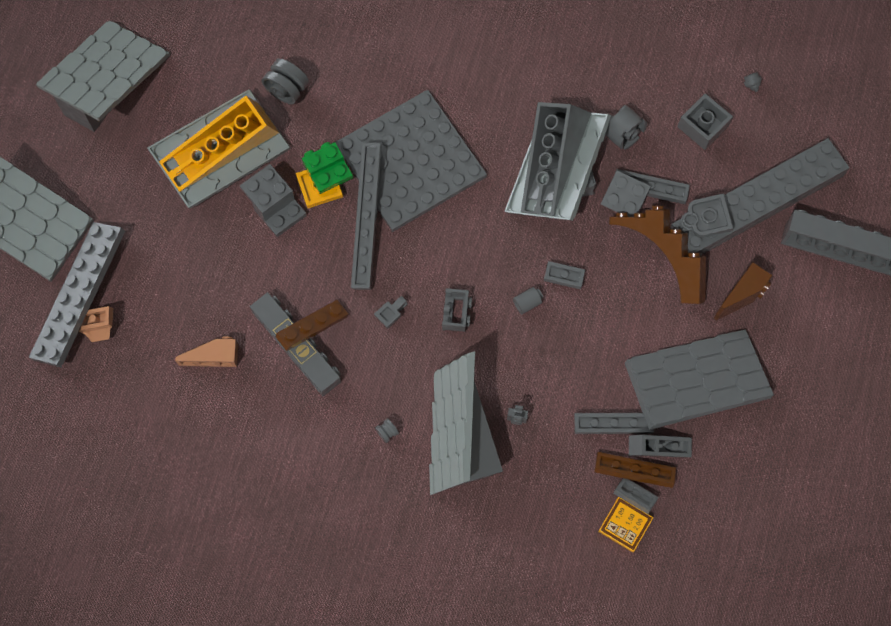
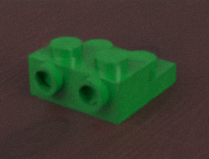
[302,142,353,194]

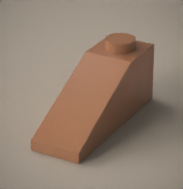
[175,336,238,367]

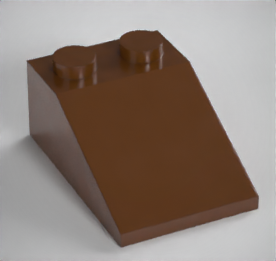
[714,263,772,320]

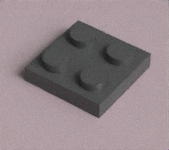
[601,170,651,216]

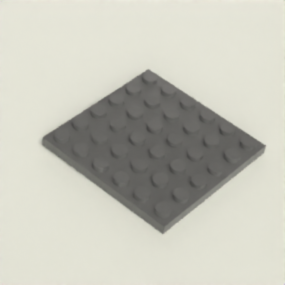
[335,90,487,232]

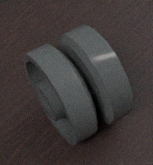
[261,59,309,104]

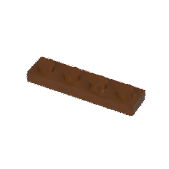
[275,300,348,351]
[594,452,676,488]

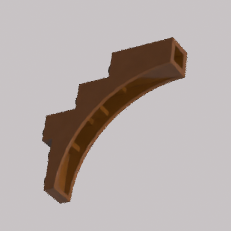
[609,206,706,304]

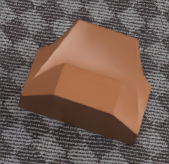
[78,306,113,342]

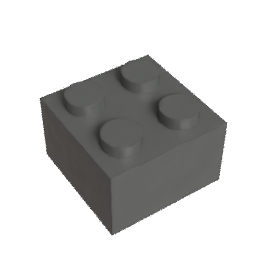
[677,94,733,150]

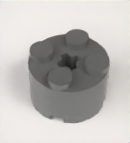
[605,105,647,150]

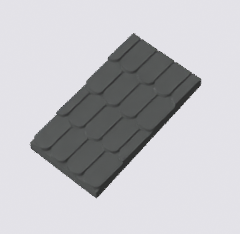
[625,330,774,430]

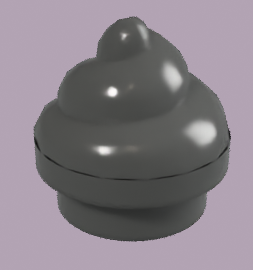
[743,72,762,92]

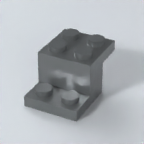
[240,164,307,237]

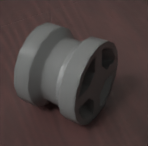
[375,418,399,443]

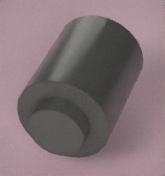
[513,287,543,315]

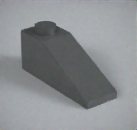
[629,435,692,457]

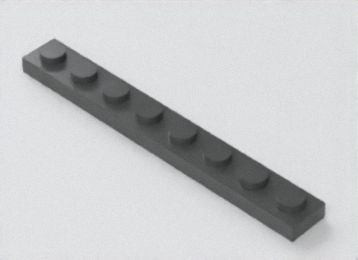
[351,143,382,290]

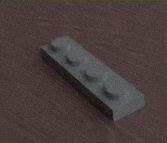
[616,169,690,204]
[574,413,654,434]

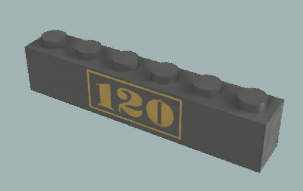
[249,292,341,397]

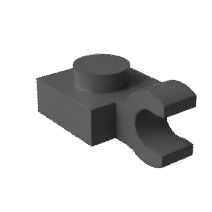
[374,296,407,329]
[507,405,528,425]

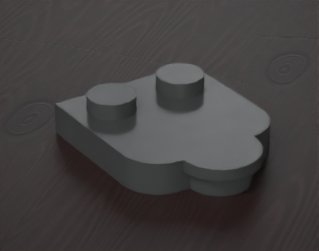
[681,194,733,238]

